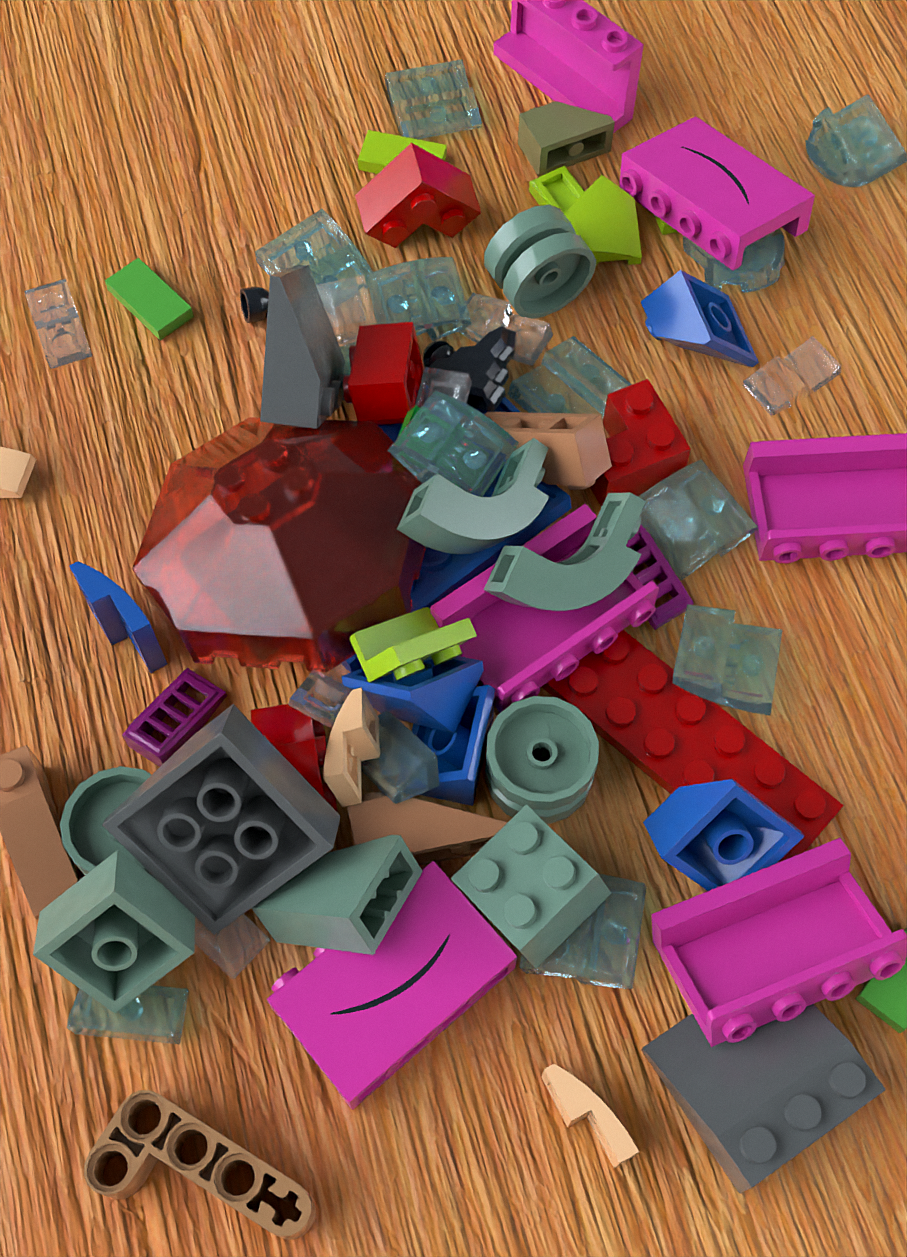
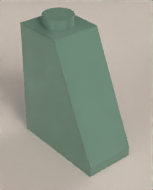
[252,835,423,955]

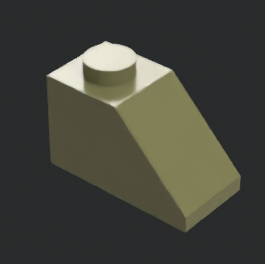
[518,101,615,177]

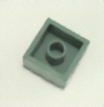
[450,804,612,969]
[33,850,195,1013]

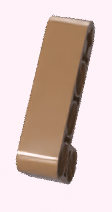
[84,1090,316,1240]

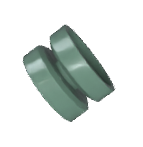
[484,205,596,319]
[485,696,599,825]
[60,766,162,884]

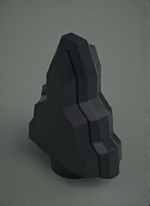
[424,326,517,416]

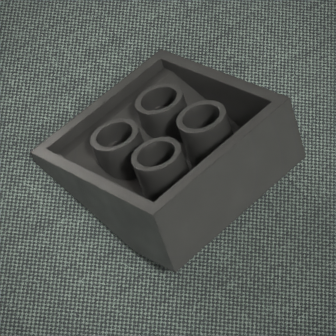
[260,264,350,429]
[102,704,340,935]
[641,1004,886,1194]

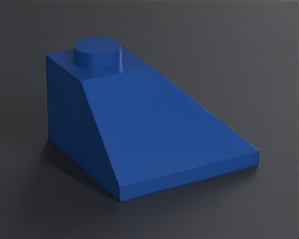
[641,270,759,368]
[643,779,804,891]

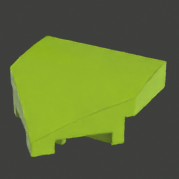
[564,175,642,268]

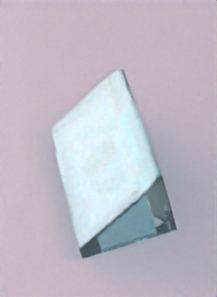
[361,710,440,804]
[66,985,189,1044]

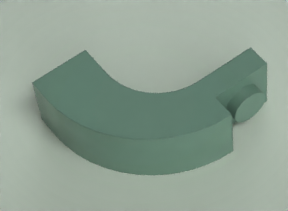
[397,438,549,554]
[484,492,646,611]

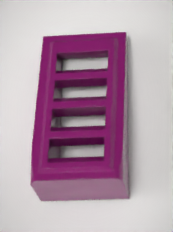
[626,524,694,630]
[122,668,227,767]

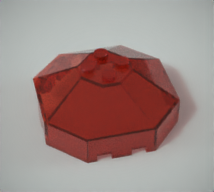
[132,417,427,673]

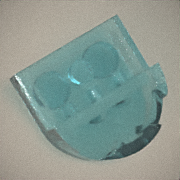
[806,94,907,187]
[683,228,785,293]

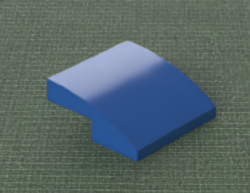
[69,561,167,673]

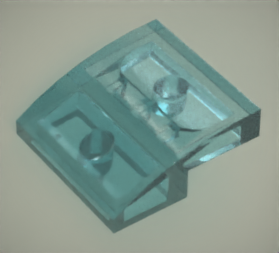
[385,59,482,139]
[255,209,377,315]
[366,257,472,342]
[507,336,632,423]
[388,390,519,497]
[638,459,758,581]
[673,604,782,716]
[519,874,647,989]

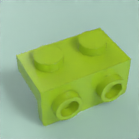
[350,607,477,682]

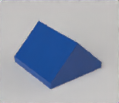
[342,656,484,733]
[397,685,495,806]

